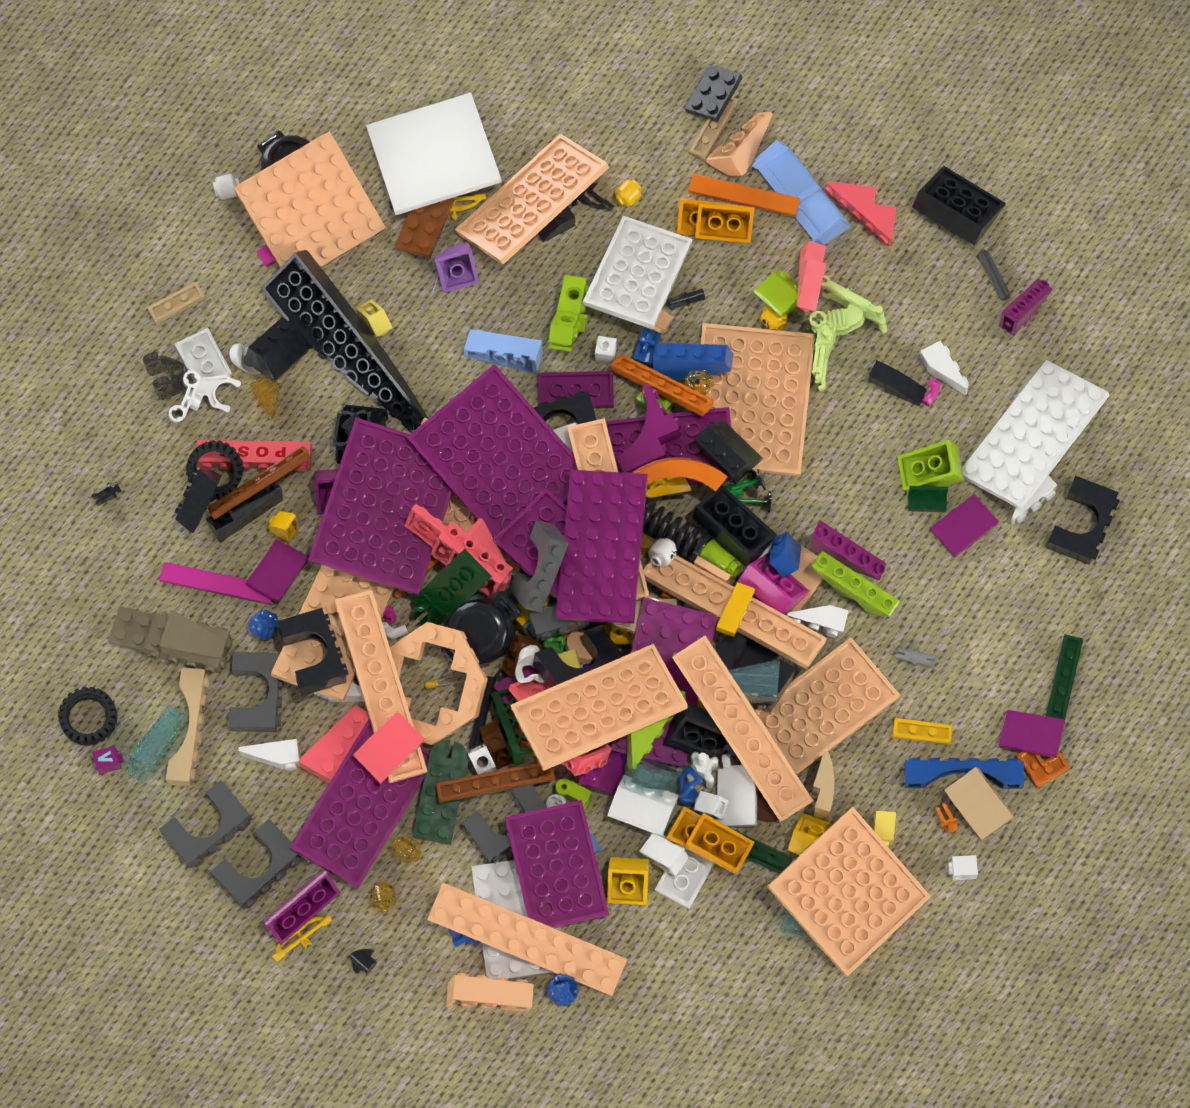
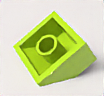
[754,270,799,316]

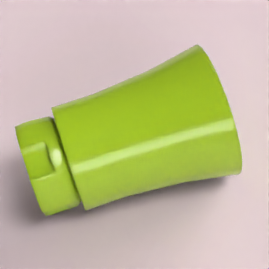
[699,539,743,579]

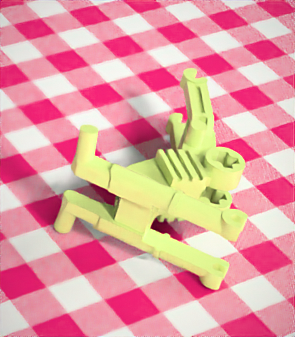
[809,275,888,391]

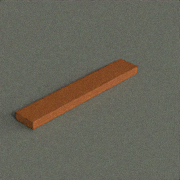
[207,446,311,520]
[436,762,555,803]

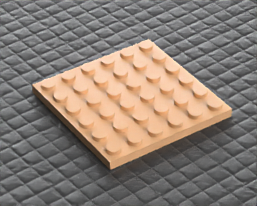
[233,131,386,267]
[767,807,931,977]

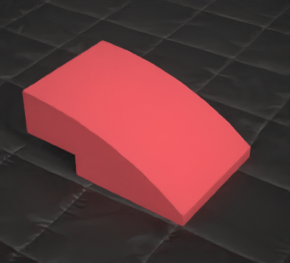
[353,711,425,784]

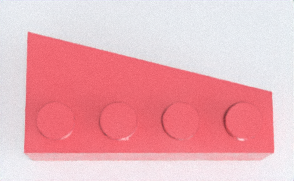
[298,705,369,783]

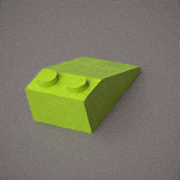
[897,440,964,492]

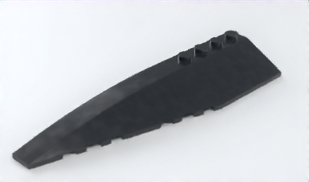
[261,250,429,432]

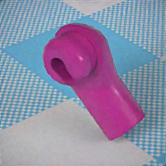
[922,378,941,407]
[383,605,397,624]

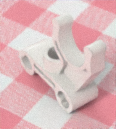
[168,370,241,423]

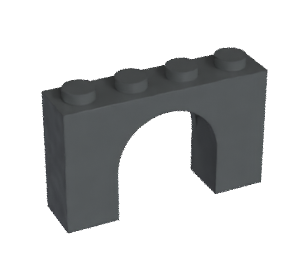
[510,520,569,613]
[228,652,283,732]
[159,780,252,869]
[463,785,548,864]
[210,819,302,909]

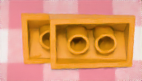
[677,198,755,244]
[666,806,755,874]

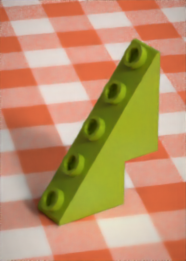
[811,551,900,617]
[627,691,686,771]

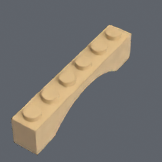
[166,668,209,786]

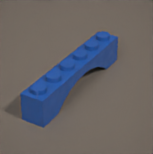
[904,758,1024,789]

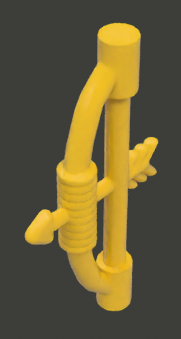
[450,193,486,220]
[272,914,333,962]

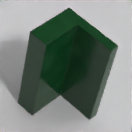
[908,486,948,512]

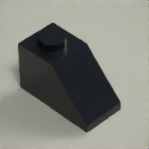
[538,206,576,243]

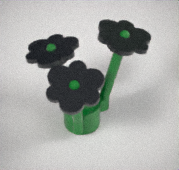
[725,469,772,513]

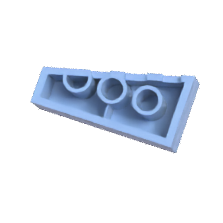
[464,329,543,375]

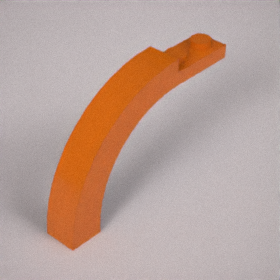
[632,457,728,491]

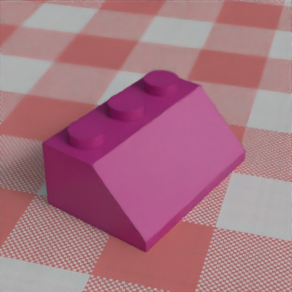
[738,554,810,615]

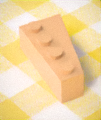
[446,973,534,1011]

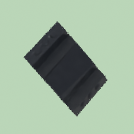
[333,405,389,464]

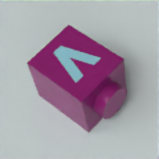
[92,745,124,775]

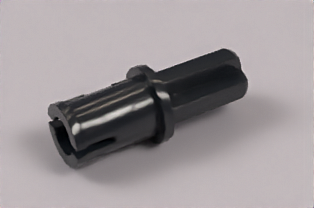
[667,288,705,309]

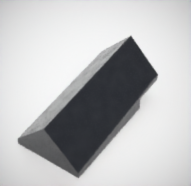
[206,482,283,543]

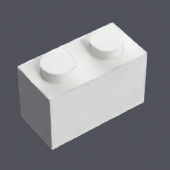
[639,833,689,876]

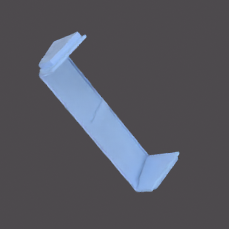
[752,140,851,244]

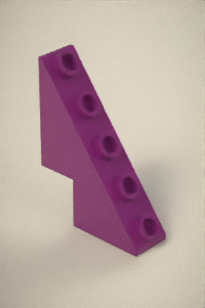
[999,279,1053,337]
[811,520,886,581]

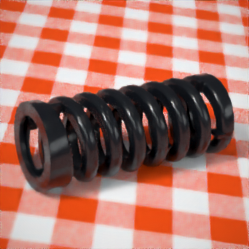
[643,496,713,565]

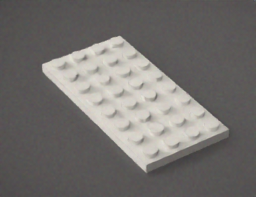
[962,360,1109,510]

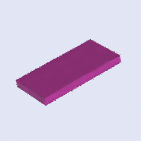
[538,371,614,409]

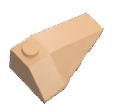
[706,112,773,176]

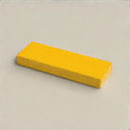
[716,582,755,637]
[892,718,953,745]

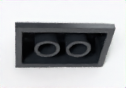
[245,317,309,382]
[694,420,763,485]
[174,465,222,533]
[665,703,730,760]

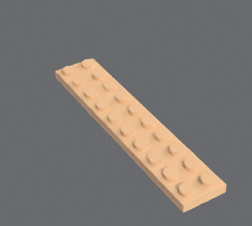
[567,418,649,601]
[643,555,827,670]
[334,590,428,784]
[672,635,814,822]
[427,882,627,996]

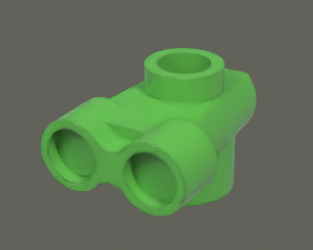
[542,636,566,654]

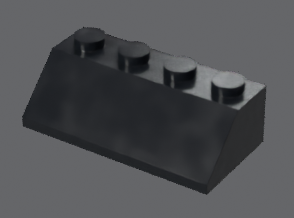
[692,484,777,567]

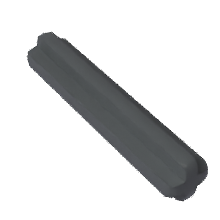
[979,250,1010,300]

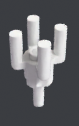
[687,752,718,789]

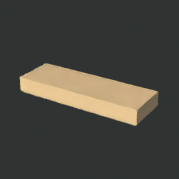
[147,282,205,324]

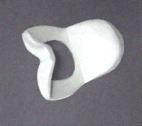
[230,343,261,375]
[515,645,545,683]

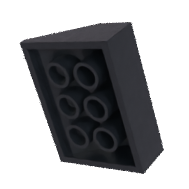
[912,166,1006,246]

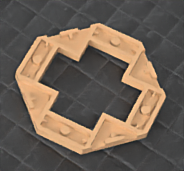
[390,622,488,745]

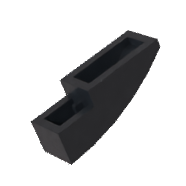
[868,360,927,406]

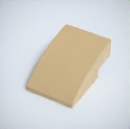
[812,750,835,822]
[944,767,1014,840]

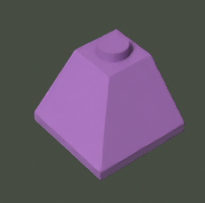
[435,242,479,293]

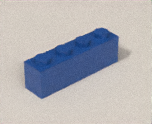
[653,343,733,382]

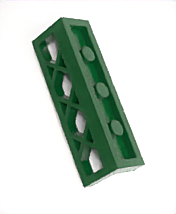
[491,688,533,765]

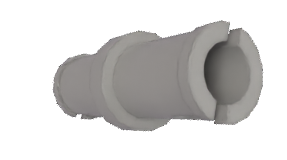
[896,647,936,668]

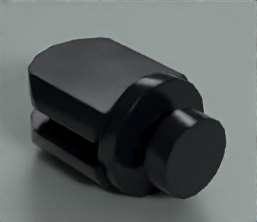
[92,482,122,506]

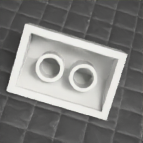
[607,775,679,837]

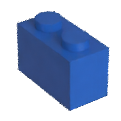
[769,531,801,578]

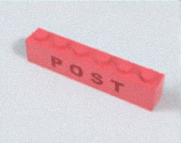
[197,440,312,472]

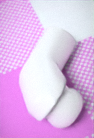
[382,622,408,640]

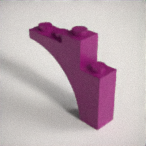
[616,384,682,473]

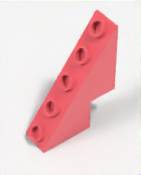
[824,181,896,246]
[797,241,826,312]

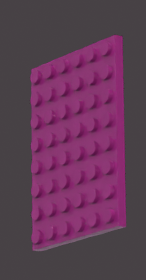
[407,364,578,538]
[308,418,453,595]

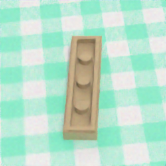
[689,97,738,161]

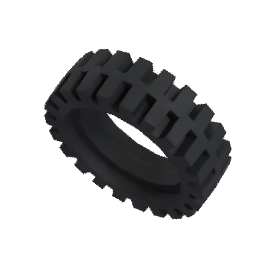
[186,440,244,498]
[58,687,118,746]

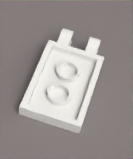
[717,754,757,828]

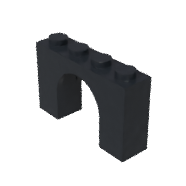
[533,391,597,424]
[1047,475,1120,565]
[277,608,349,696]
[533,625,624,688]
[716,633,796,712]

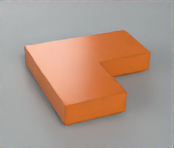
[1016,752,1071,789]

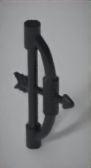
[572,183,614,211]

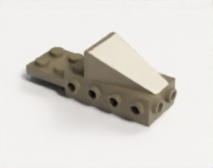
[108,606,233,674]

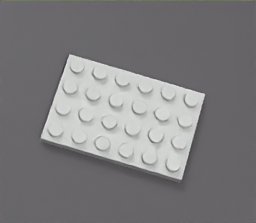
[583,216,693,329]
[471,860,561,980]

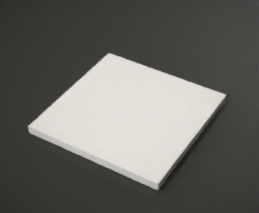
[366,93,502,215]

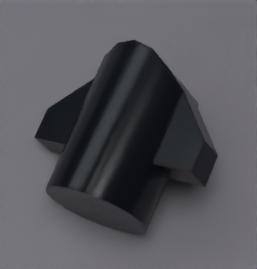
[350,948,377,974]

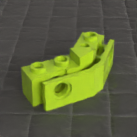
[549,275,590,352]

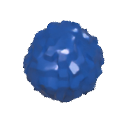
[248,610,279,640]
[546,973,579,1006]

